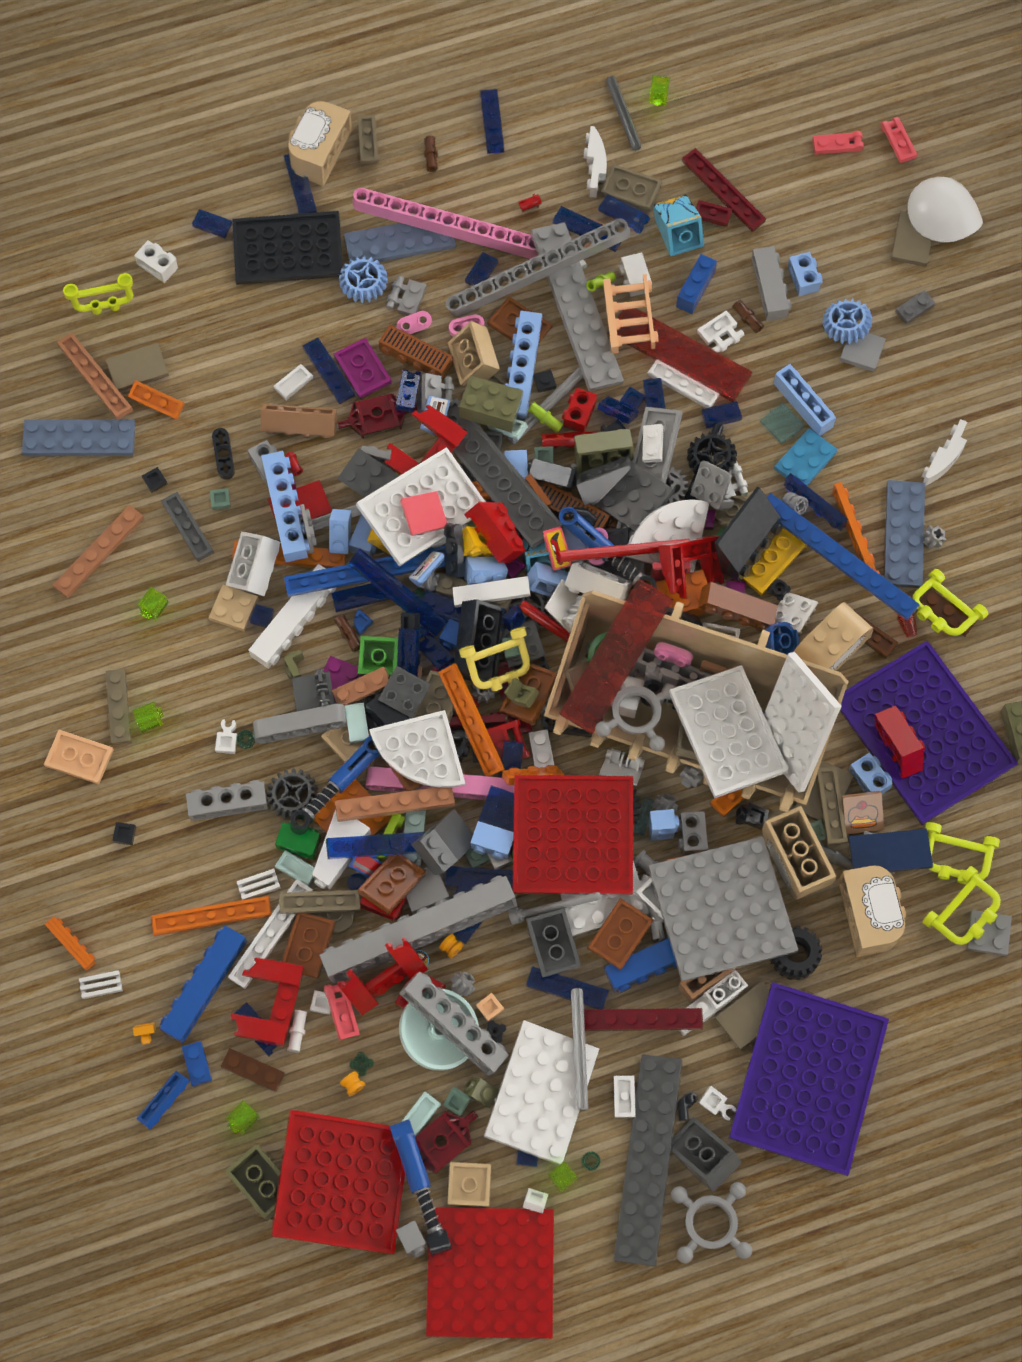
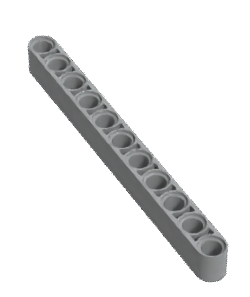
[446,219,630,317]

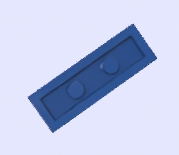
[137,1071,190,1130]

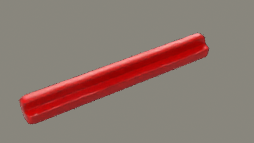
[518,601,571,642]

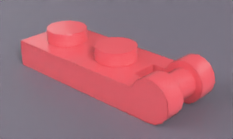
[881,117,917,164]
[812,131,864,155]
[324,981,360,1041]

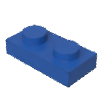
[182,1041,212,1087]

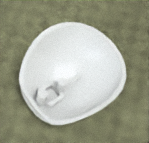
[908,177,983,242]

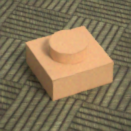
[476,993,504,1021]

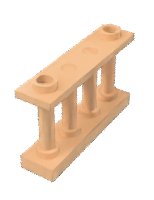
[603,274,658,354]

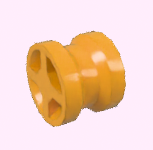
[439,934,464,959]
[340,1071,366,1097]

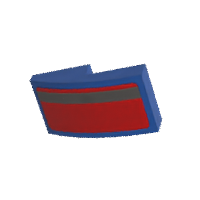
[348,849,383,878]

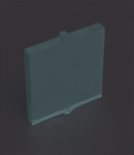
[760,403,804,444]

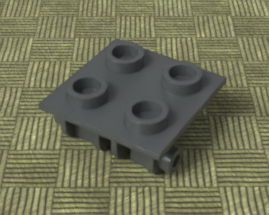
[502,620,546,668]
[378,666,431,718]
[292,669,335,711]

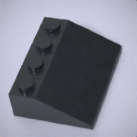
[715,487,782,582]

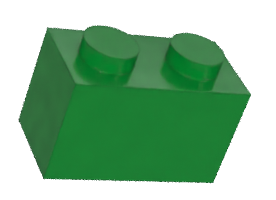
[275,822,321,860]

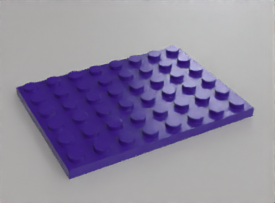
[840,640,1018,825]
[728,982,889,1176]

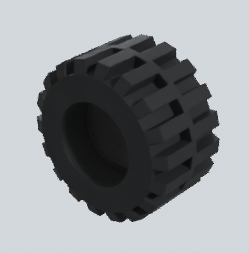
[770,926,822,980]

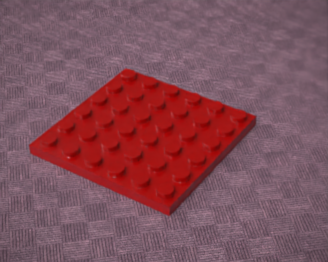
[513,775,633,895]
[271,1110,405,1255]
[426,1207,554,1339]

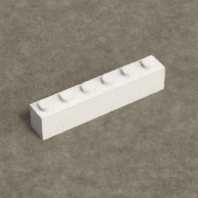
[249,564,336,669]

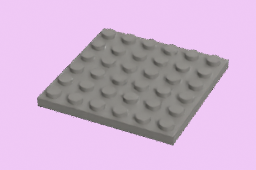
[648,837,799,982]

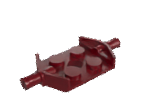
[337,393,417,439]
[415,1110,479,1174]

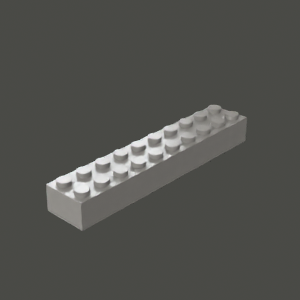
[320,876,518,984]

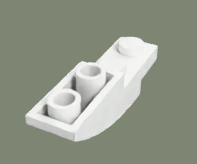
[584,126,607,198]
[922,419,967,486]
[679,970,748,1036]

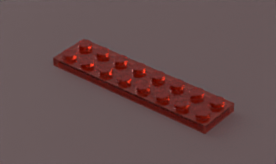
[608,308,752,403]
[559,579,674,735]

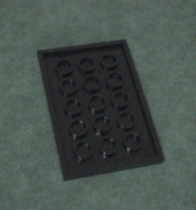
[232,211,343,285]

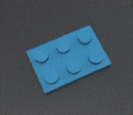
[774,428,838,491]

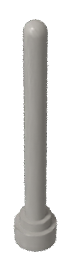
[509,892,601,925]

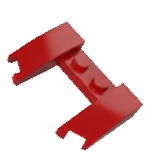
[384,405,468,476]
[658,536,724,599]
[337,937,428,1016]
[231,958,304,1047]

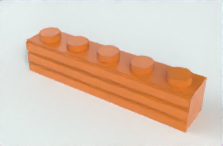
[45,916,96,971]

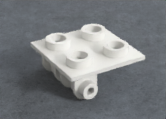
[545,579,583,633]
[775,592,818,635]
[599,749,645,786]

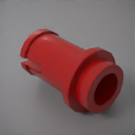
[518,194,542,212]
[284,452,303,476]

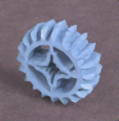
[339,256,388,303]
[823,298,872,344]

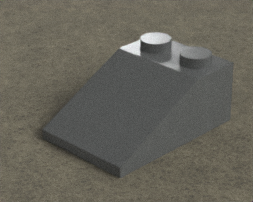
[576,455,631,505]
[411,809,473,875]
[525,908,581,977]
[671,1117,741,1192]

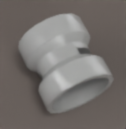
[782,492,808,515]

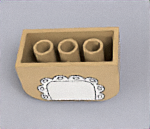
[288,101,352,186]
[794,602,873,671]
[762,806,836,900]
[838,866,906,957]

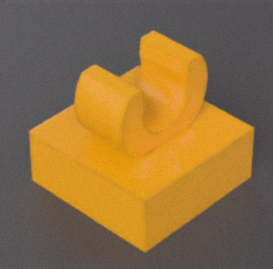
[133,1022,156,1045]

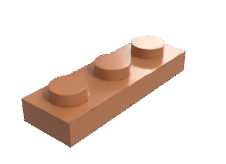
[332,667,390,706]

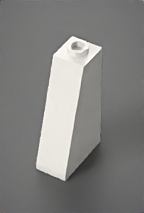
[312,810,371,890]

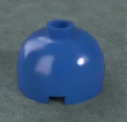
[765,622,800,655]

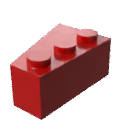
[464,502,526,563]
[875,705,925,779]

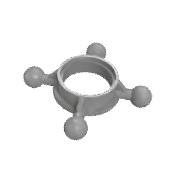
[595,670,676,751]
[671,1182,752,1263]

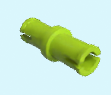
[586,272,616,292]
[527,402,564,433]

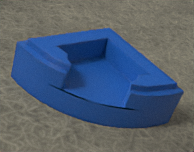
[354,609,373,636]

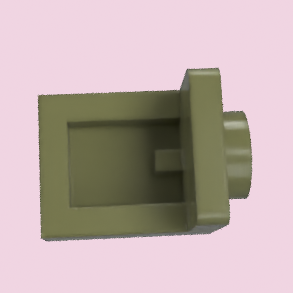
[284,650,304,679]
[504,678,540,708]
[463,1077,499,1108]

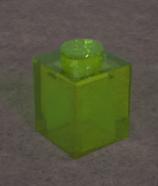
[649,75,670,105]
[137,587,169,621]
[132,702,164,733]
[226,1100,260,1135]
[548,1161,578,1194]

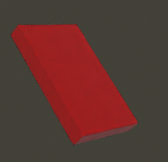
[267,480,332,521]

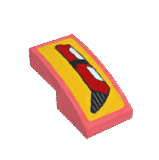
[543,526,572,571]

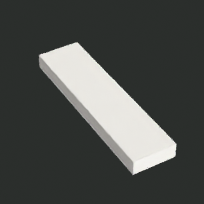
[647,359,720,410]
[453,576,531,608]

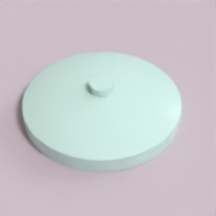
[399,989,479,1071]

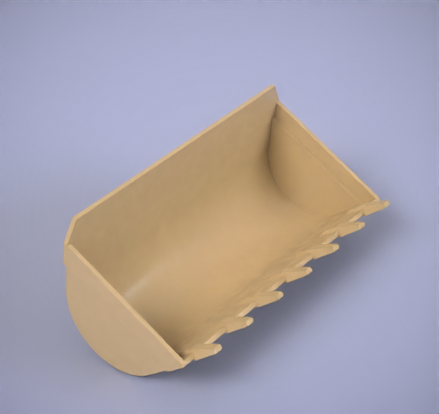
[544,590,848,812]

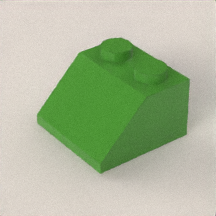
[358,636,401,676]

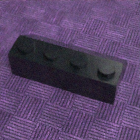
[454,599,506,682]

